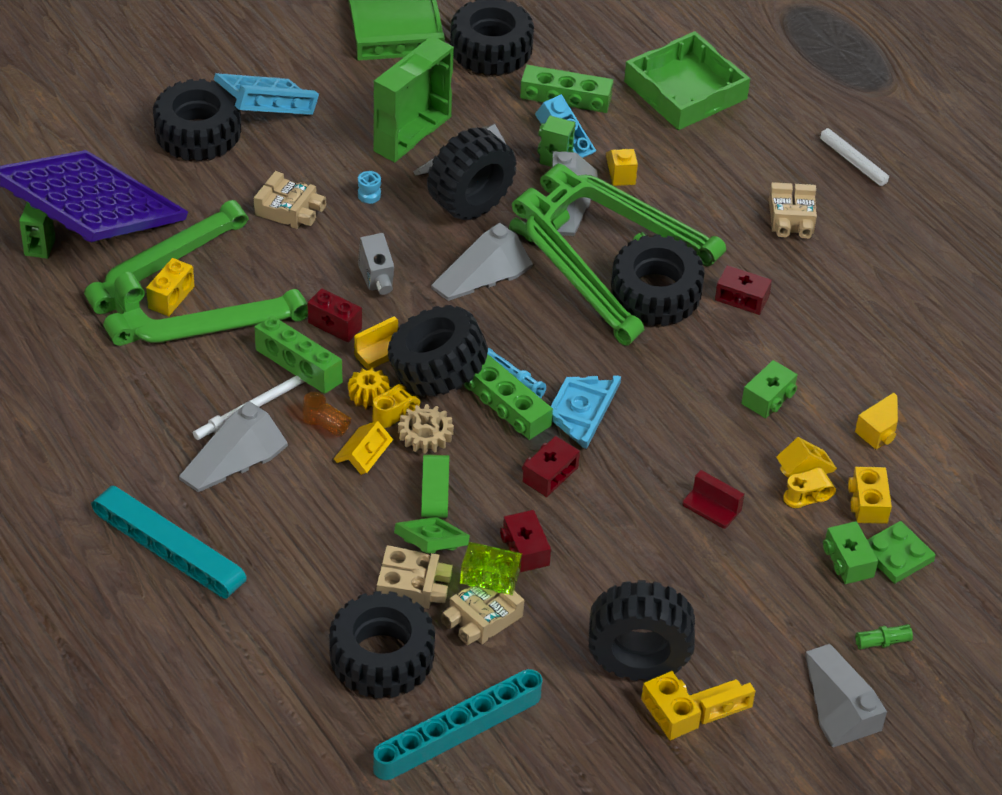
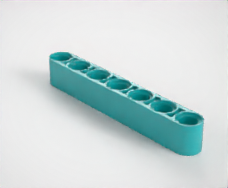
[91,485,247,599]
[373,669,542,780]

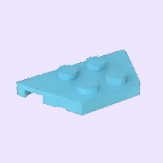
[551,376,621,449]

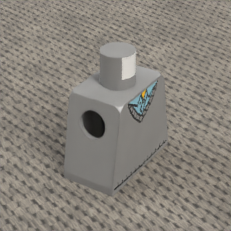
[358,233,394,295]

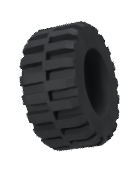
[450,0,534,76]
[153,79,241,162]
[427,128,517,220]
[611,234,705,326]
[388,305,488,397]
[588,580,695,681]
[329,591,435,699]

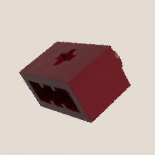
[715,265,772,315]
[308,288,362,343]
[522,436,580,497]
[500,510,551,573]

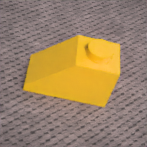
[606,149,638,186]
[855,393,898,450]
[776,437,837,478]

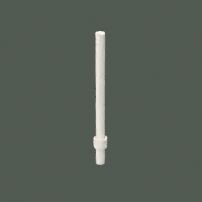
[193,376,305,440]

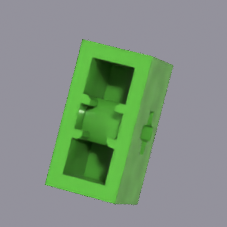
[537,115,575,167]
[19,202,55,259]
[741,360,798,419]
[823,521,878,584]

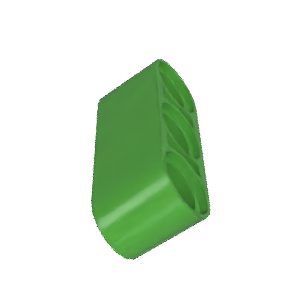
[421,454,449,518]

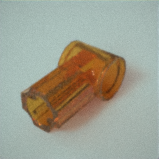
[302,392,351,437]

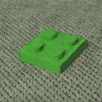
[394,517,470,553]
[867,521,936,584]

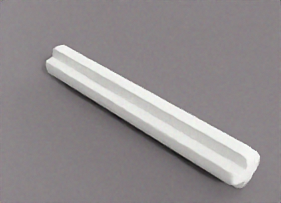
[820,128,889,186]

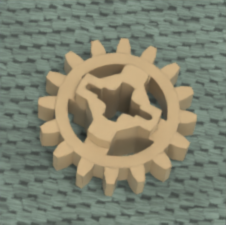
[398,404,454,453]

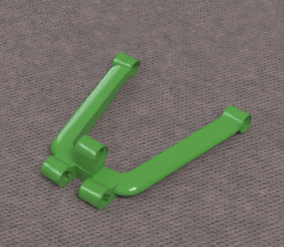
[512,163,726,346]
[84,200,308,346]

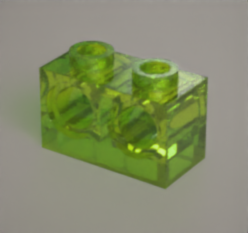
[460,542,522,595]

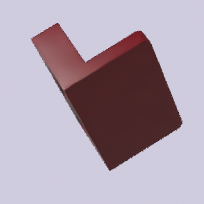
[682,470,745,529]

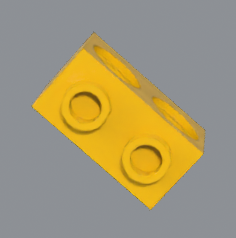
[146,258,195,317]
[848,467,892,524]
[641,671,702,740]

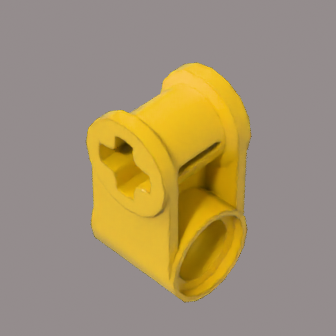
[372,384,420,428]
[783,468,836,508]

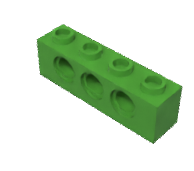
[520,65,613,113]
[254,316,343,394]
[464,354,553,440]

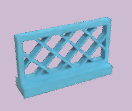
[214,73,319,115]

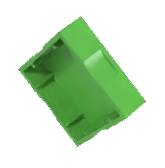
[624,31,750,130]
[374,36,454,163]

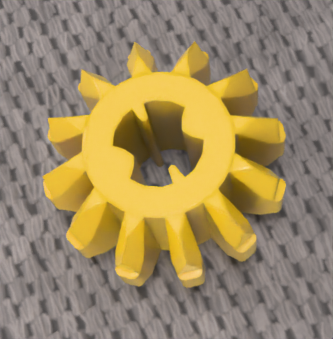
[348,367,390,409]

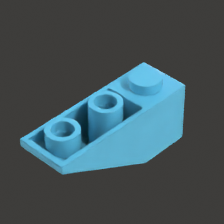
[535,94,596,158]

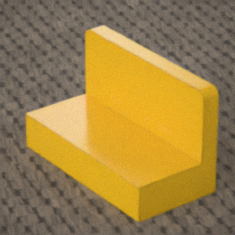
[354,316,398,370]
[334,421,393,475]
[690,679,755,725]

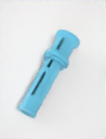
[487,348,546,398]

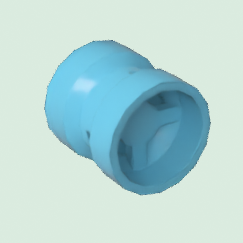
[358,171,381,204]

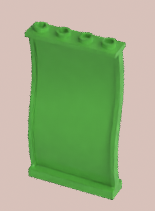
[348,0,445,60]

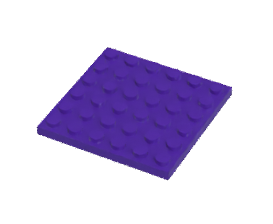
[0,150,188,242]

